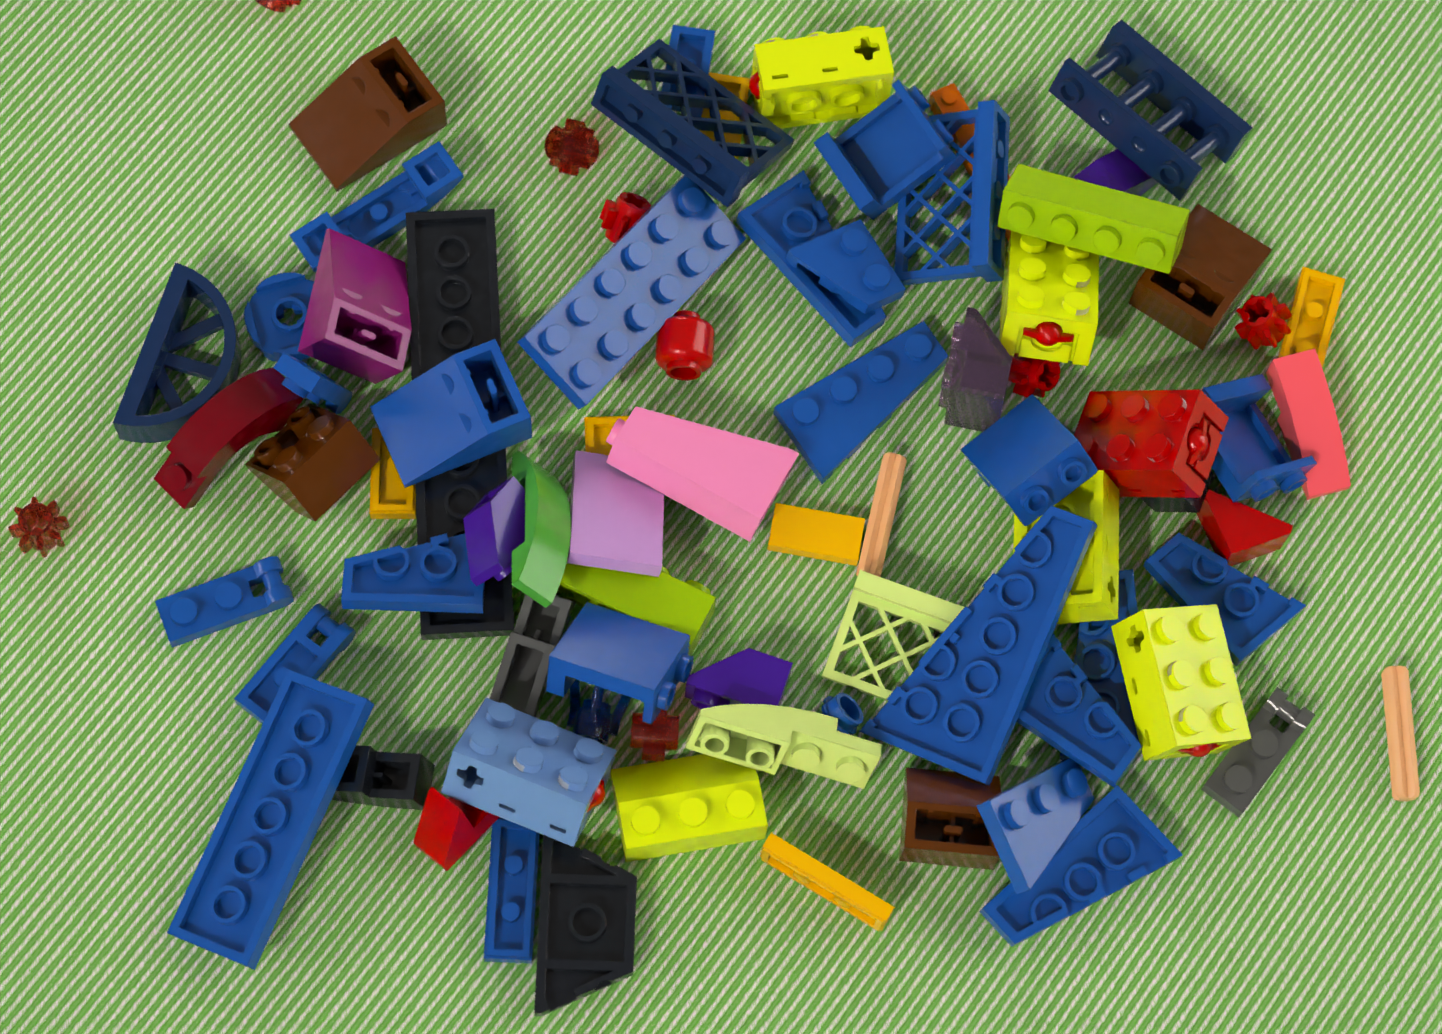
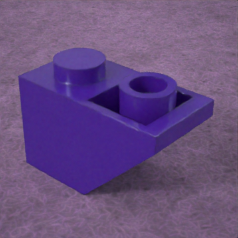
[463,476,525,586]
[685,648,793,709]

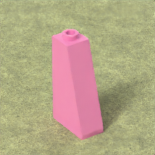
[606,406,799,542]

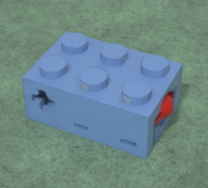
[441,698,617,847]

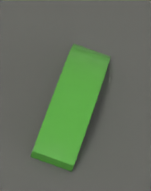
[512,450,571,608]

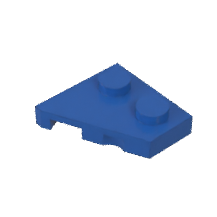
[785,219,906,314]

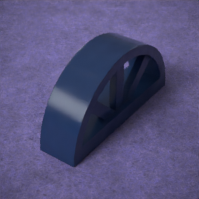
[113,263,241,443]

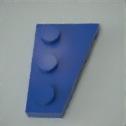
[341,533,485,613]
[1143,533,1306,667]

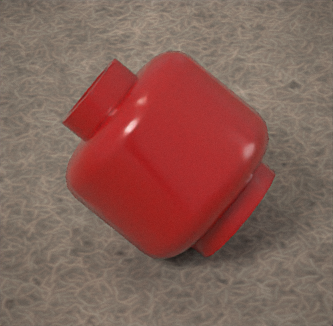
[655,310,715,380]

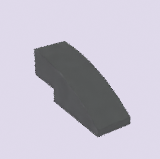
[490,594,576,717]

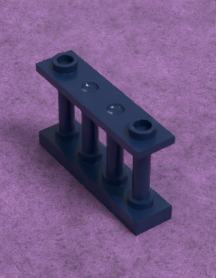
[1048,20,1253,201]

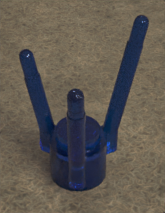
[567,679,632,745]

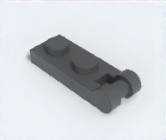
[1201,687,1315,817]

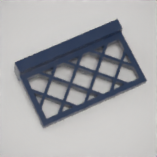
[591,39,795,208]

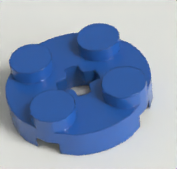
[244,272,314,362]

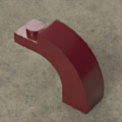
[154,367,304,509]

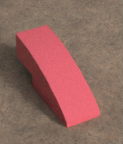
[1266,348,1351,500]

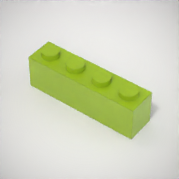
[997,164,1190,274]
[556,563,716,656]

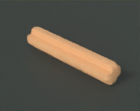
[856,452,907,577]
[1381,666,1420,802]

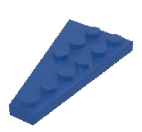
[859,506,1097,786]

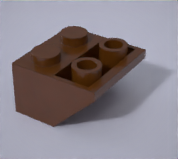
[245,403,380,522]
[899,767,1001,870]

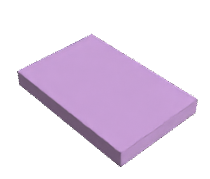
[567,450,664,577]

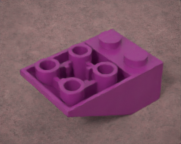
[298,228,412,384]

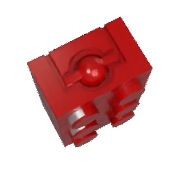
[1074,389,1229,498]

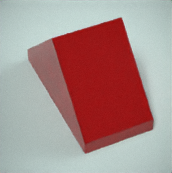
[1196,489,1293,566]

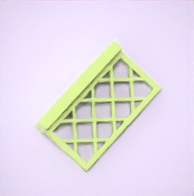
[822,570,964,701]

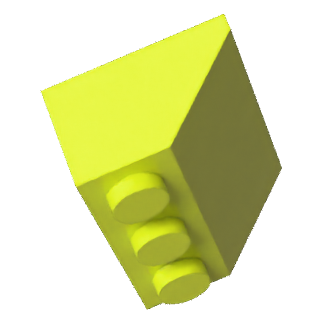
[610,754,768,862]

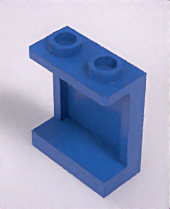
[814,79,957,220]
[1202,374,1317,503]
[960,394,1098,526]
[546,602,694,724]

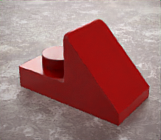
[413,787,499,871]

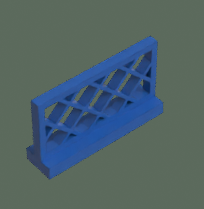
[894,100,1010,285]

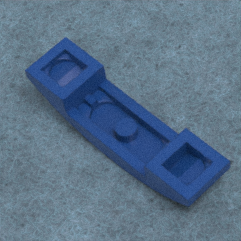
[290,141,464,272]

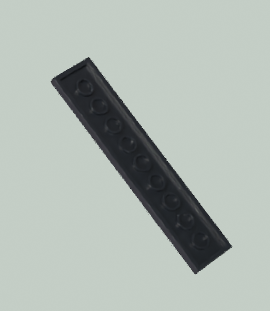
[406,209,514,640]

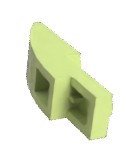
[685,704,881,789]

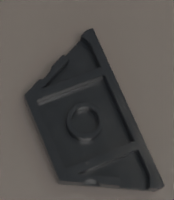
[534,835,637,1016]

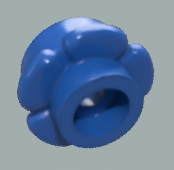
[821,692,863,735]

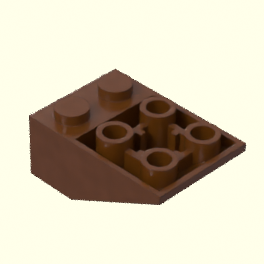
[289,36,447,192]
[1128,204,1272,350]

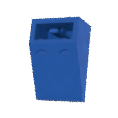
[370,339,532,488]

